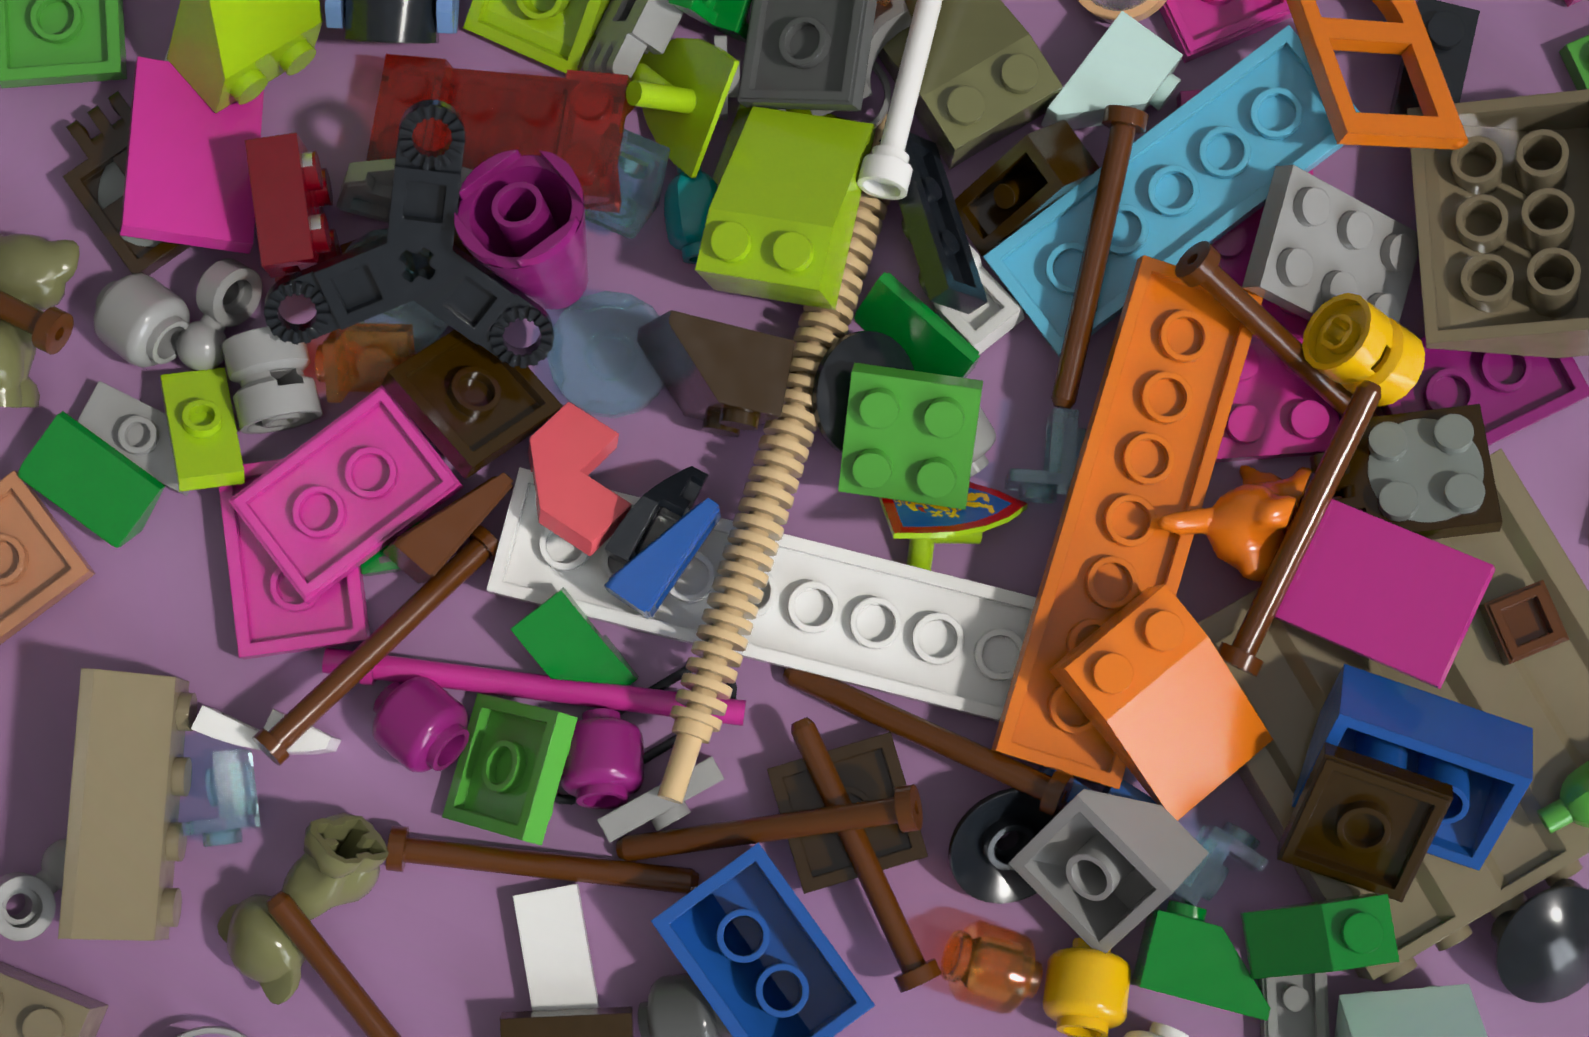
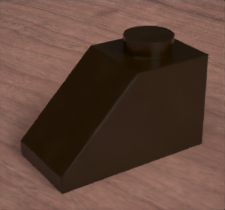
[954,120,1100,257]

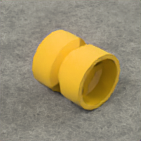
[1302,293,1425,407]

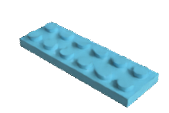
[983,25,1360,358]

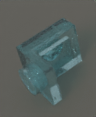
[584,124,670,239]
[1004,408,1087,503]

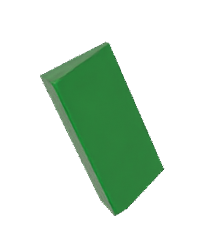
[854,272,980,378]
[17,411,165,548]

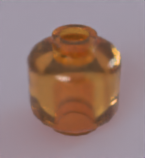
[941,920,1043,1014]

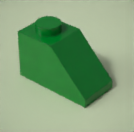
[1240,893,1400,979]
[1131,900,1271,1021]

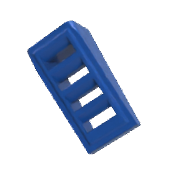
[604,498,721,619]

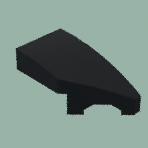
[605,466,709,565]

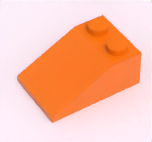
[1049,584,1273,821]

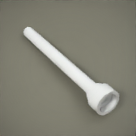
[857,0,943,200]

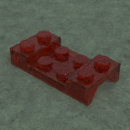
[366,54,636,213]

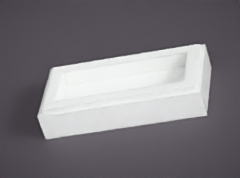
[513,884,600,1011]

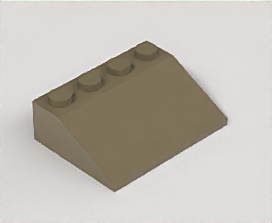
[1407,89,1589,358]

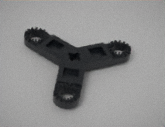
[264,99,554,368]

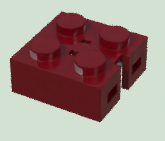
[245,132,341,283]

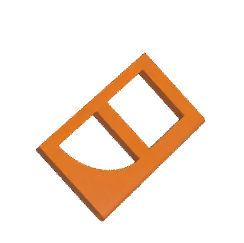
[1286,0,1468,150]

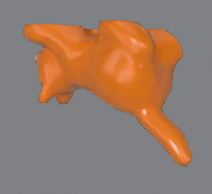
[1157,465,1312,582]

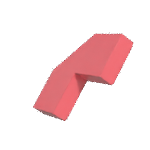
[528,402,632,556]

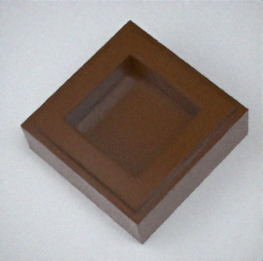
[1478,580,1569,666]

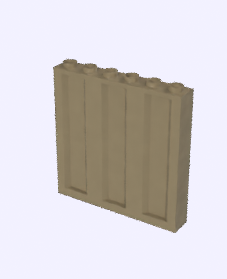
[1198,448,1589,984]

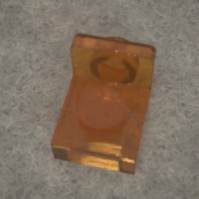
[315,323,415,403]

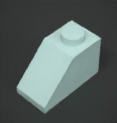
[1041,11,1183,129]

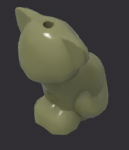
[0,234,80,408]
[217,813,389,1005]

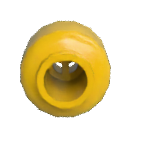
[1043,937,1131,1037]

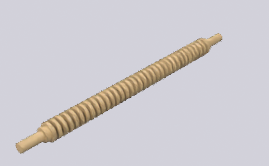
[657,114,891,804]

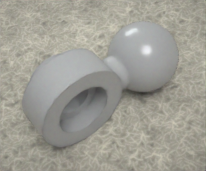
[176,258,262,371]
[0,839,66,941]

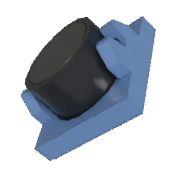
[325,0,459,44]

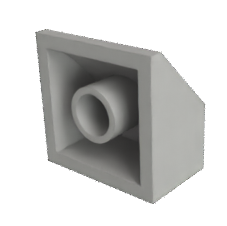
[1009,789,1209,954]

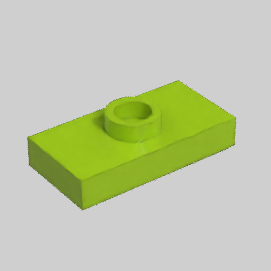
[160,367,245,492]

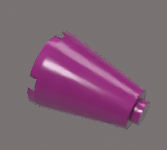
[454,149,588,310]

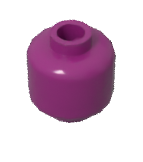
[372,676,470,773]
[560,708,644,809]

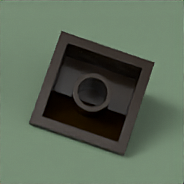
[636,310,795,437]

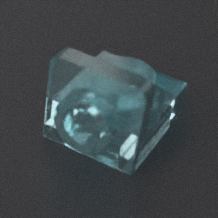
[182,749,261,847]
[1171,822,1269,906]

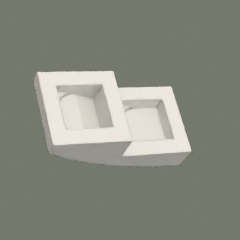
[191,705,341,755]

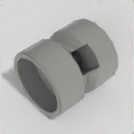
[221,326,323,434]

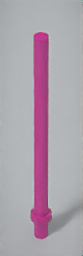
[322,648,746,726]

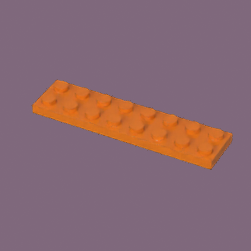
[991,255,1263,789]

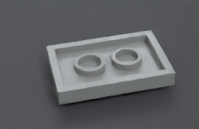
[1242,165,1418,323]

